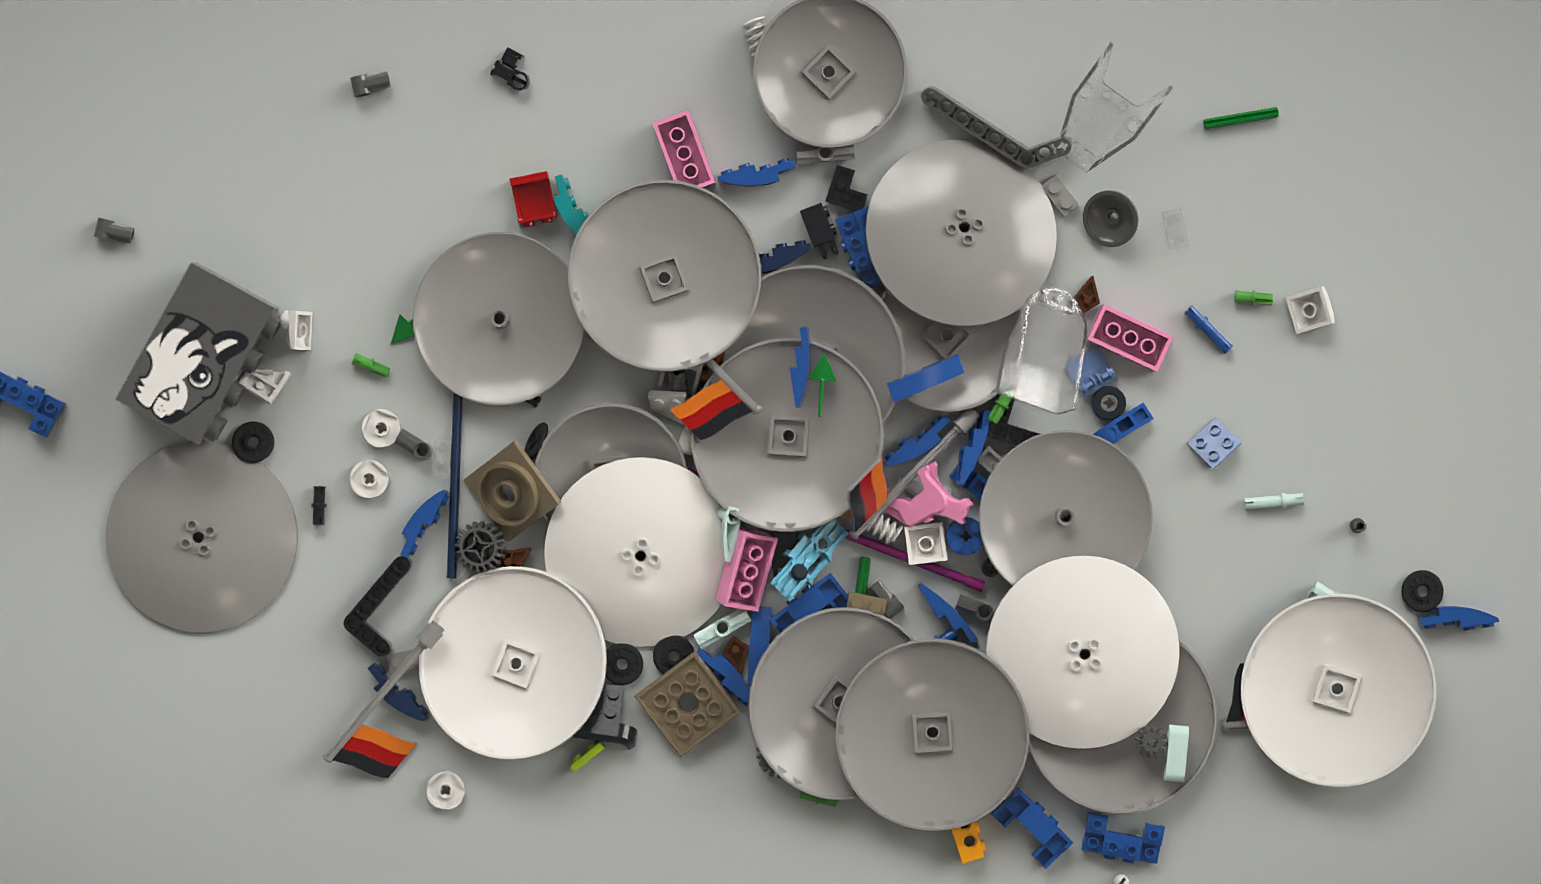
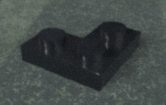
[825,165,868,211]

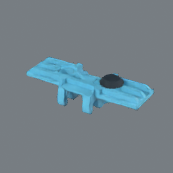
[770,519,848,601]

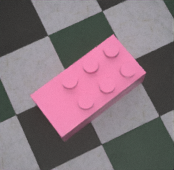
[652,110,715,188]
[1085,304,1173,372]
[715,527,778,612]

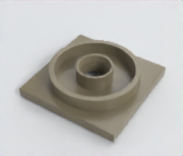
[463,440,561,542]
[634,650,742,757]

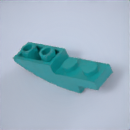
[553,174,588,235]

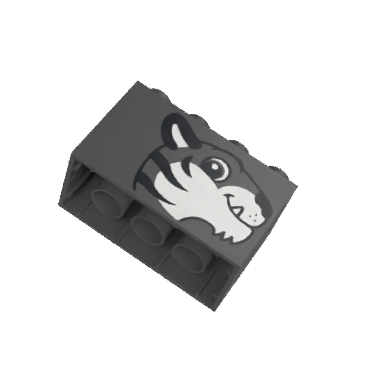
[115,262,281,445]

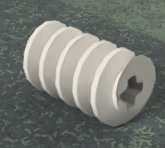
[743,16,767,58]
[866,513,903,544]

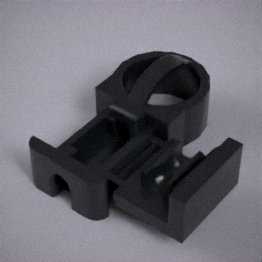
[490,47,530,91]

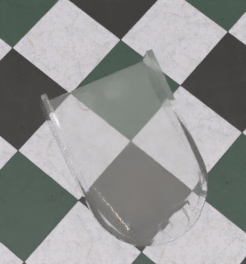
[996,288,1087,415]

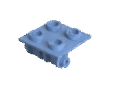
[1065,346,1117,398]
[1188,418,1241,469]

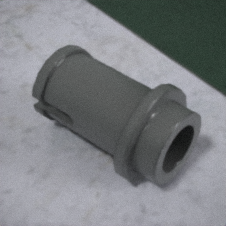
[1350,518,1367,533]

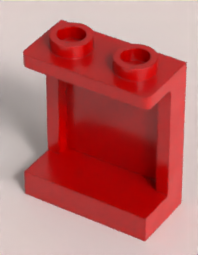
[509,171,557,227]

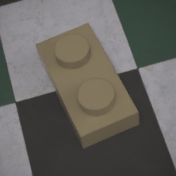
[846,591,888,618]

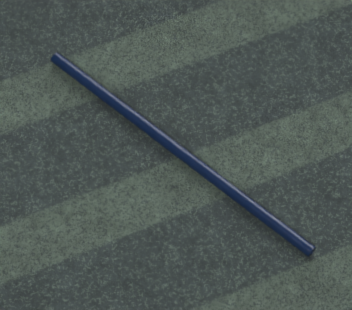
[447,392,463,578]

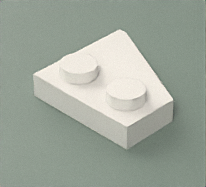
[239,368,291,405]
[648,390,688,425]

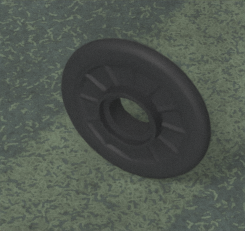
[232,421,274,463]
[524,422,548,460]
[1401,570,1444,612]
[653,635,694,674]
[605,643,643,685]

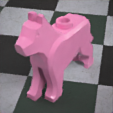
[883,461,974,527]

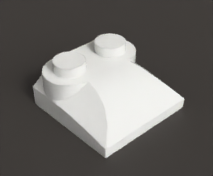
[1285,286,1334,334]
[280,310,313,350]
[904,522,947,565]

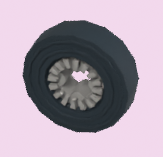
[1092,386,1126,420]

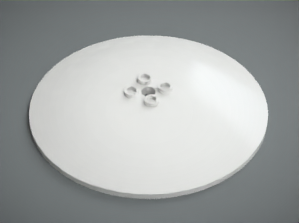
[544,457,729,647]
[986,556,1179,749]
[419,566,607,759]
[1241,593,1436,787]

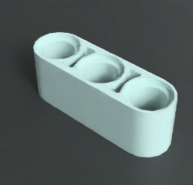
[1164,725,1189,782]

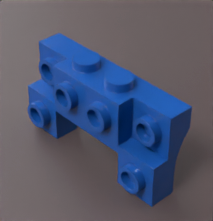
[835,206,882,288]
[0,371,66,438]
[769,573,849,633]
[991,787,1074,869]
[1081,812,1165,864]

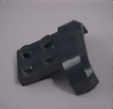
[571,684,638,750]

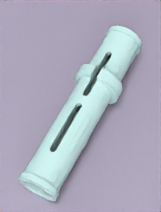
[1244,493,1304,510]

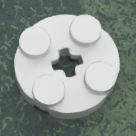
[362,409,401,447]
[350,460,389,498]
[427,771,465,809]

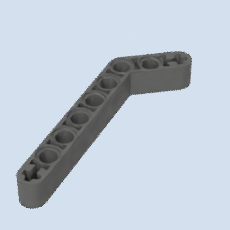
[921,86,1072,168]

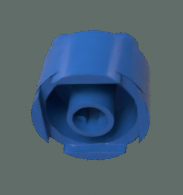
[946,517,984,556]

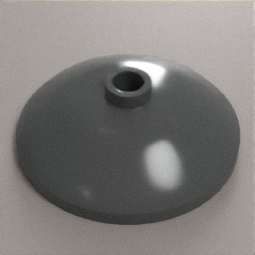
[1083,190,1139,247]

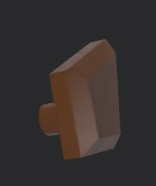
[1073,276,1100,314]
[499,548,532,568]
[722,636,749,674]

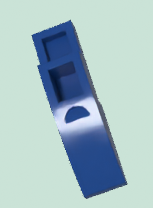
[718,158,795,187]
[1093,402,1154,444]
[884,415,950,466]
[400,490,449,558]
[1417,606,1499,631]
[696,647,750,706]

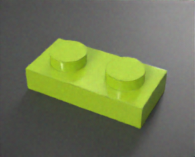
[570,741,605,772]

